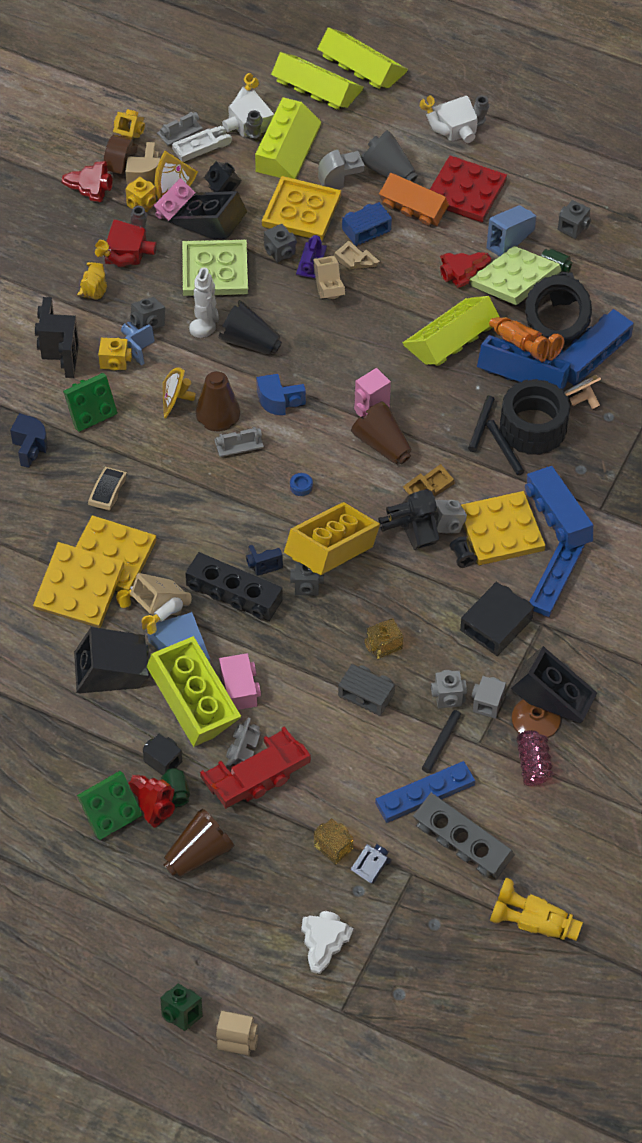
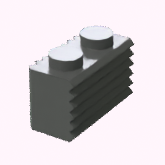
[338,664,395,716]

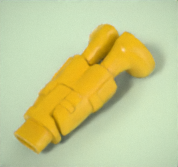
[490,878,583,941]

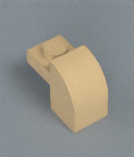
[126,142,161,186]
[313,256,345,299]

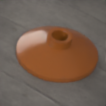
[512,699,560,740]

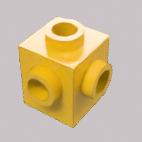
[113,109,145,139]
[125,177,156,212]
[98,338,132,370]

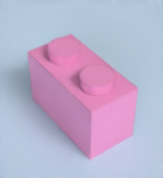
[354,368,391,417]
[219,653,261,710]

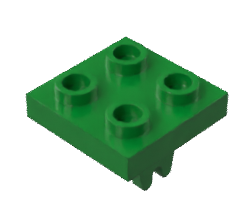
[63,373,118,432]
[77,771,142,840]

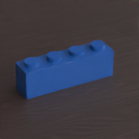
[556,309,634,386]
[477,335,571,390]
[525,466,594,550]

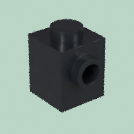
[143,733,183,776]

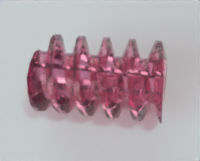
[516,730,554,786]

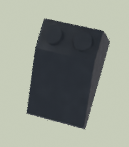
[169,191,248,239]
[511,646,597,723]

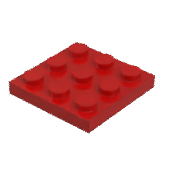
[429,155,507,223]

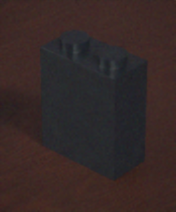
[460,581,534,657]

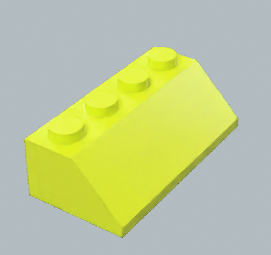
[317,27,408,89]
[271,52,364,110]
[255,97,321,179]
[402,296,500,366]
[147,636,241,747]

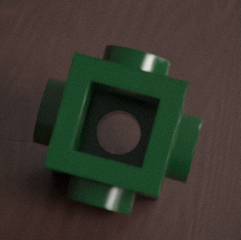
[160,983,203,1031]

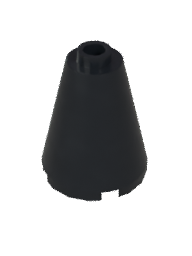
[218,300,282,355]

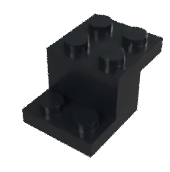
[35,297,79,378]

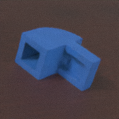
[256,374,306,415]

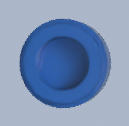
[290,473,313,496]

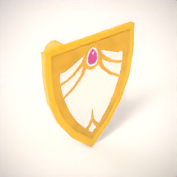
[155,151,198,200]
[163,367,196,418]

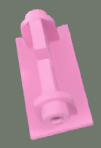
[154,178,195,221]

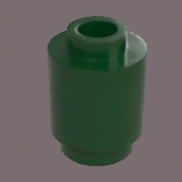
[541,249,573,274]
[161,768,190,807]

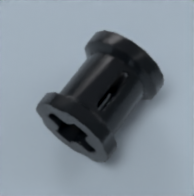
[449,536,477,568]

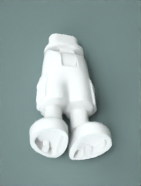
[189,268,219,338]

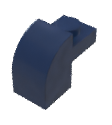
[10,413,48,468]

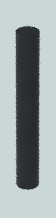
[468,395,495,452]
[486,420,524,476]
[422,710,461,773]

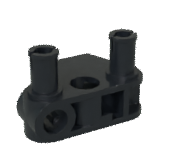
[378,489,439,550]

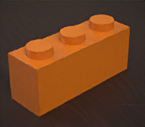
[379,173,449,226]

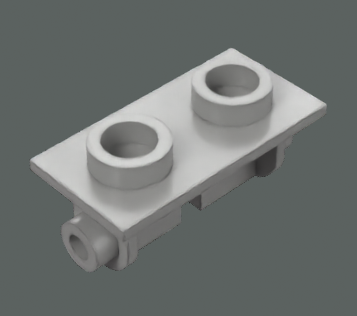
[157,112,203,146]
[214,427,264,457]
[226,718,261,769]

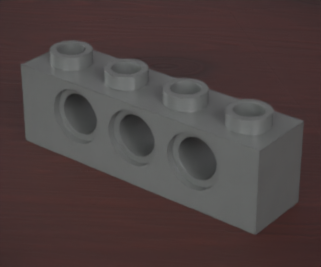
[413,793,515,879]

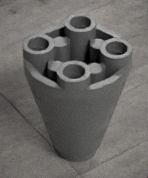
[361,130,418,183]

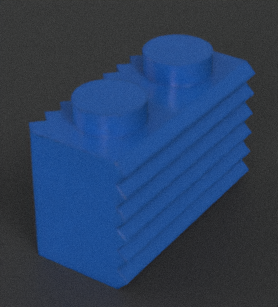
[342,202,392,246]

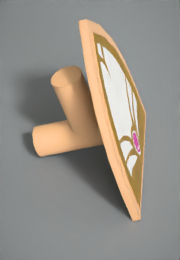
[565,375,601,409]

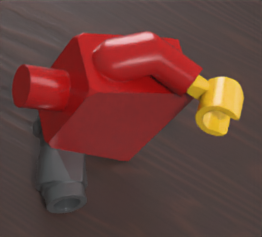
[95,206,157,267]

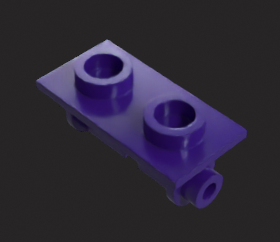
[296,235,327,278]

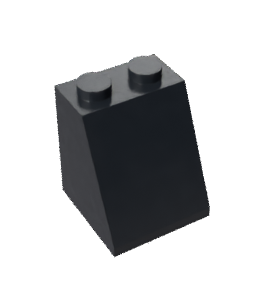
[74,627,150,693]

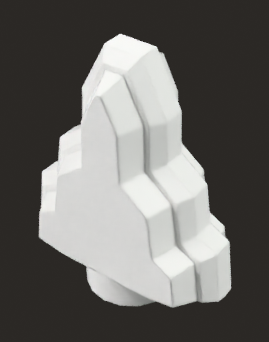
[301,911,353,974]

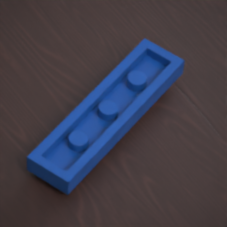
[529,542,585,617]
[375,761,475,823]

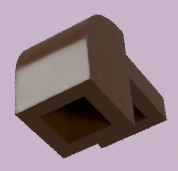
[103,134,138,174]

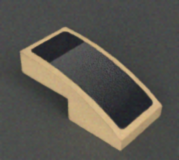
[88,467,127,510]

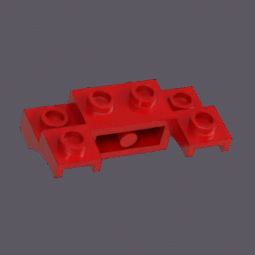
[200,726,311,809]

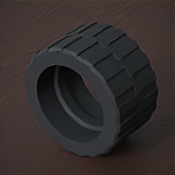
[525,275,592,345]
[500,379,570,455]

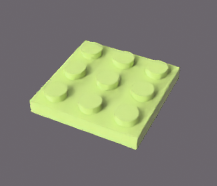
[182,240,248,296]
[470,246,561,305]

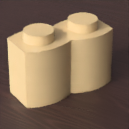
[216,1011,258,1056]

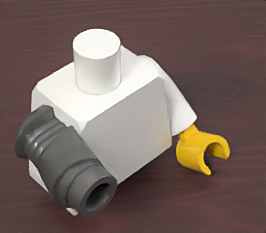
[222,73,274,138]
[420,95,490,143]

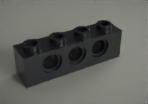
[185,552,283,622]

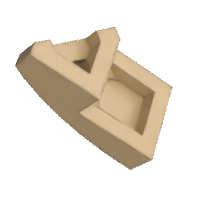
[334,241,380,269]

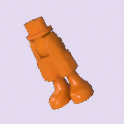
[489,317,564,362]

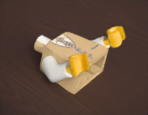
[116,573,192,634]

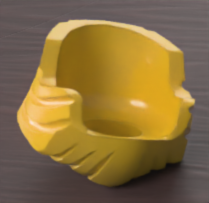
[77,262,107,300]

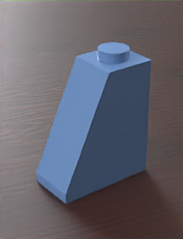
[487,205,536,256]
[147,612,211,664]

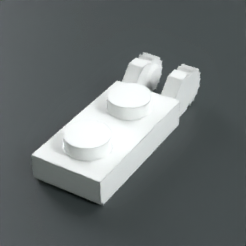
[172,126,233,162]

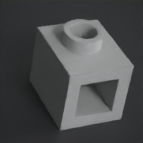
[472,676,506,719]

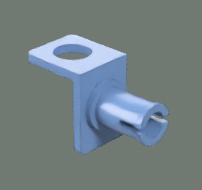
[121,322,155,366]

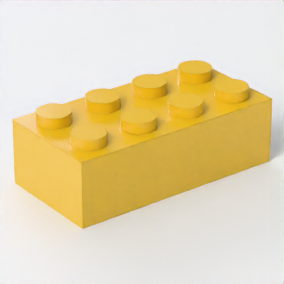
[284,502,380,575]

